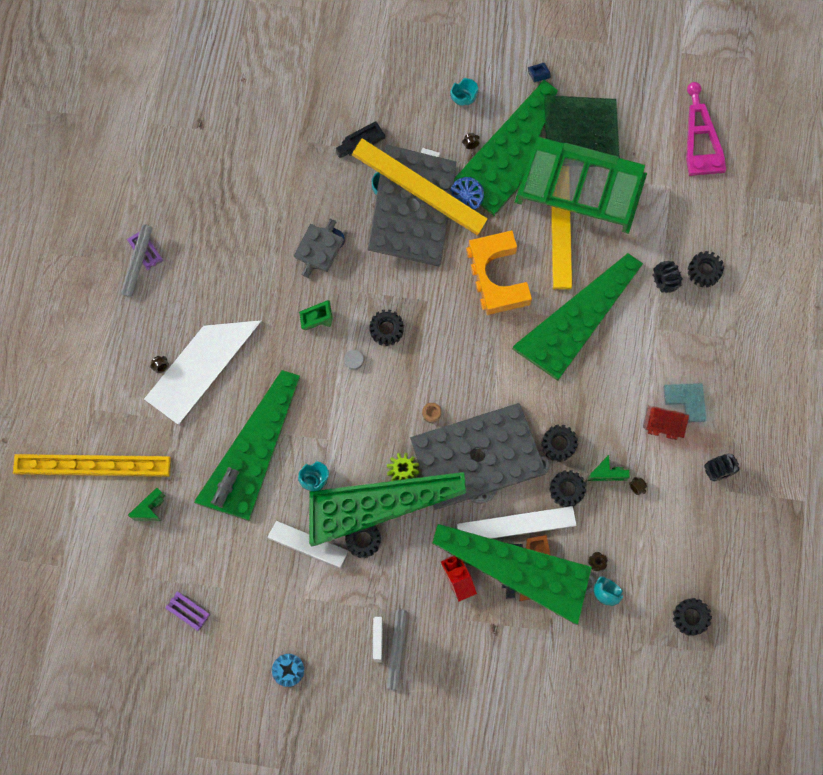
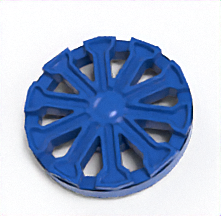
[450,177,484,210]

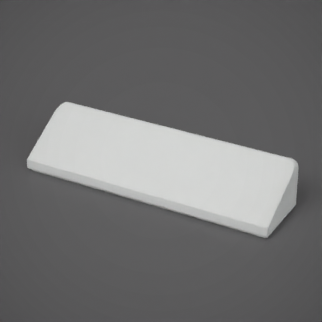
[267,521,348,569]

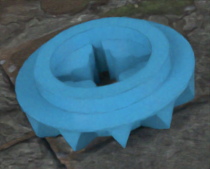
[272,654,304,687]

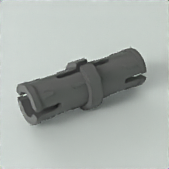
[210,467,239,508]

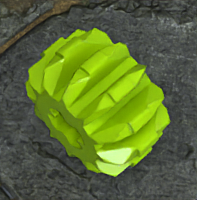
[387,453,419,481]

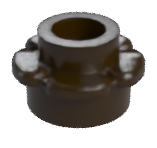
[462,133,480,149]
[150,356,169,373]
[629,477,647,495]
[588,552,608,572]

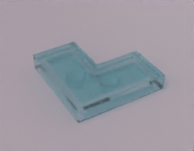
[663,383,706,423]

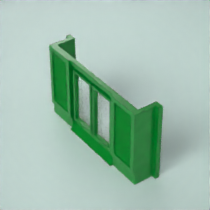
[515,137,647,234]

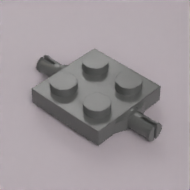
[294,219,344,278]

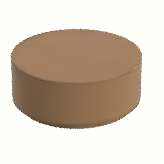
[422,403,441,423]

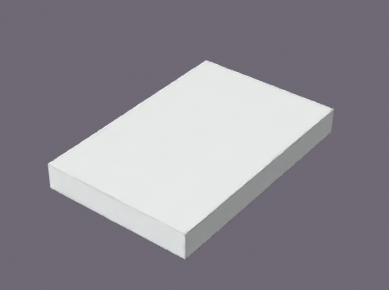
[373,617,383,663]

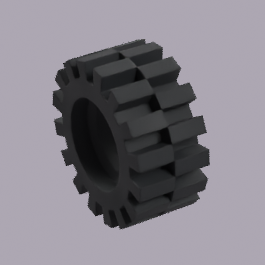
[687,251,724,288]
[370,309,404,346]
[542,425,578,462]
[549,470,586,507]
[345,525,381,558]
[673,598,712,636]

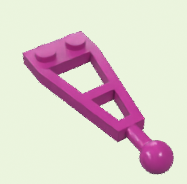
[686,82,726,176]

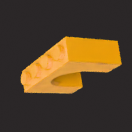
[466,230,532,315]

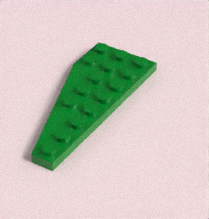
[453,80,558,216]

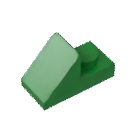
[299,300,333,330]
[588,455,630,481]
[128,488,165,521]

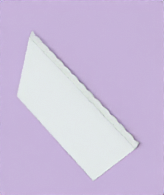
[144,320,262,424]

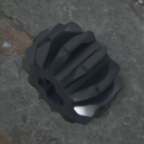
[652,261,683,293]
[704,453,740,481]

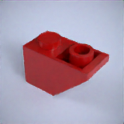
[441,556,477,602]

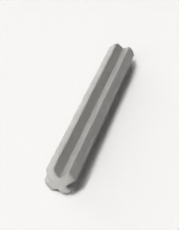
[121,224,153,297]
[387,609,407,690]

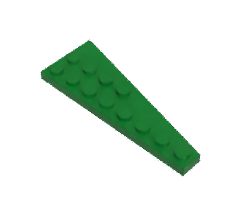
[512,253,643,381]
[194,370,300,521]
[309,472,466,547]
[432,524,592,625]

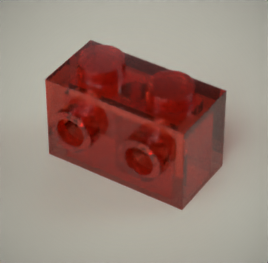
[643,405,690,440]

